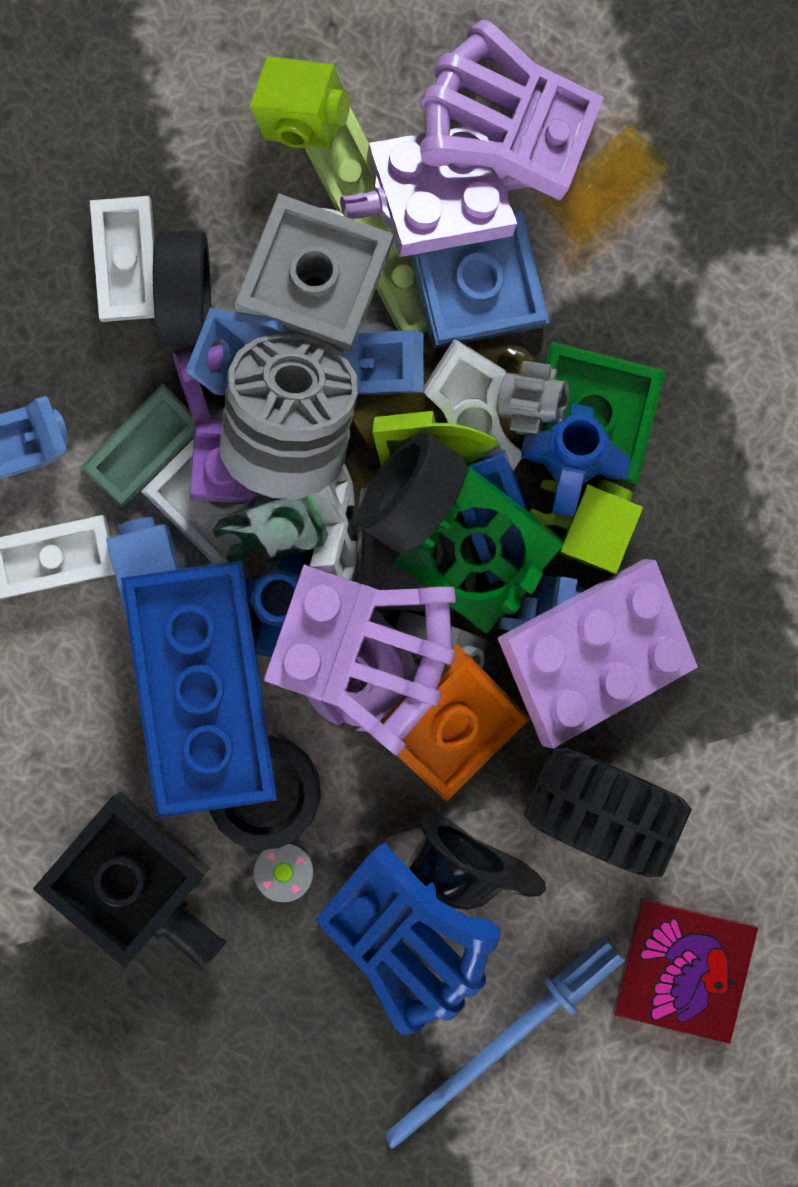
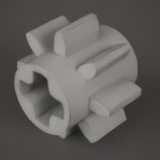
[498,361,569,435]

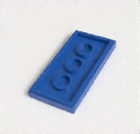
[121,560,277,818]

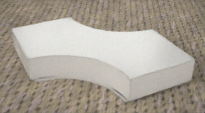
[424,339,522,471]

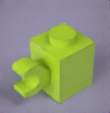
[529,480,643,575]

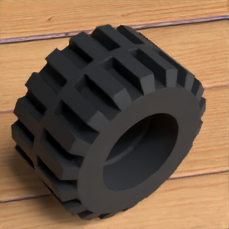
[523,747,692,877]

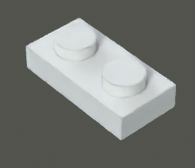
[90,196,155,322]
[0,515,115,599]

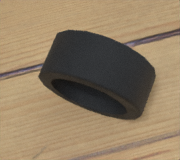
[153,231,211,346]
[358,432,467,554]
[209,735,321,851]

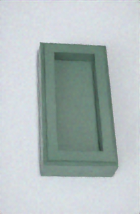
[80,384,195,510]

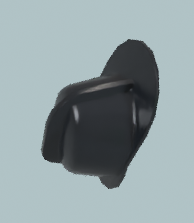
[409,812,546,910]

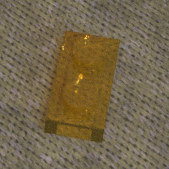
[542,124,670,249]

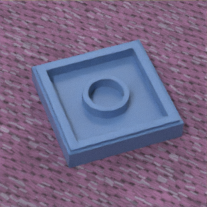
[410,209,549,349]

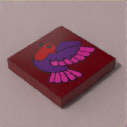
[613,898,758,1044]

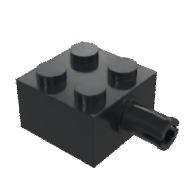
[33,792,227,971]

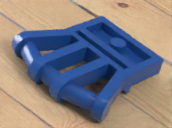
[315,843,500,1035]

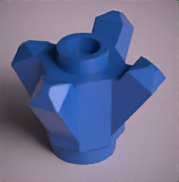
[521,403,631,517]
[245,545,308,658]

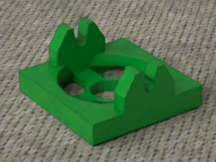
[393,466,563,634]

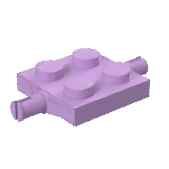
[340,126,530,257]

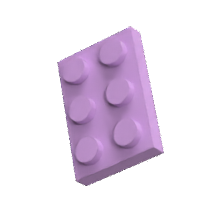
[498,559,698,748]

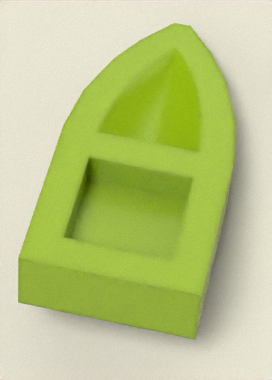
[372,411,497,467]

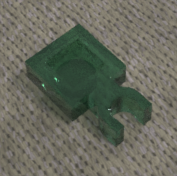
[212,495,329,562]

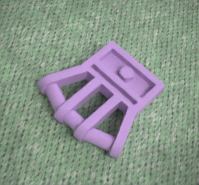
[420,20,604,201]
[263,565,456,756]

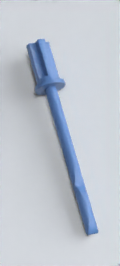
[385,936,625,1148]

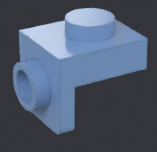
[333,330,424,396]
[0,396,67,479]

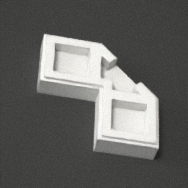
[308,463,357,582]

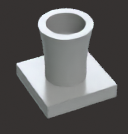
[234,193,394,352]

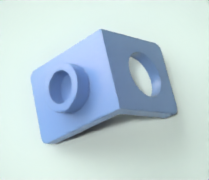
[187,308,292,395]

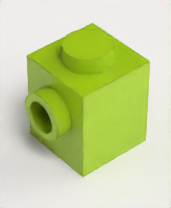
[249,56,350,149]

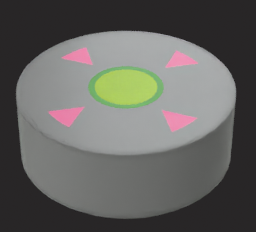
[254,842,314,902]

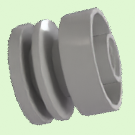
[220,333,358,499]

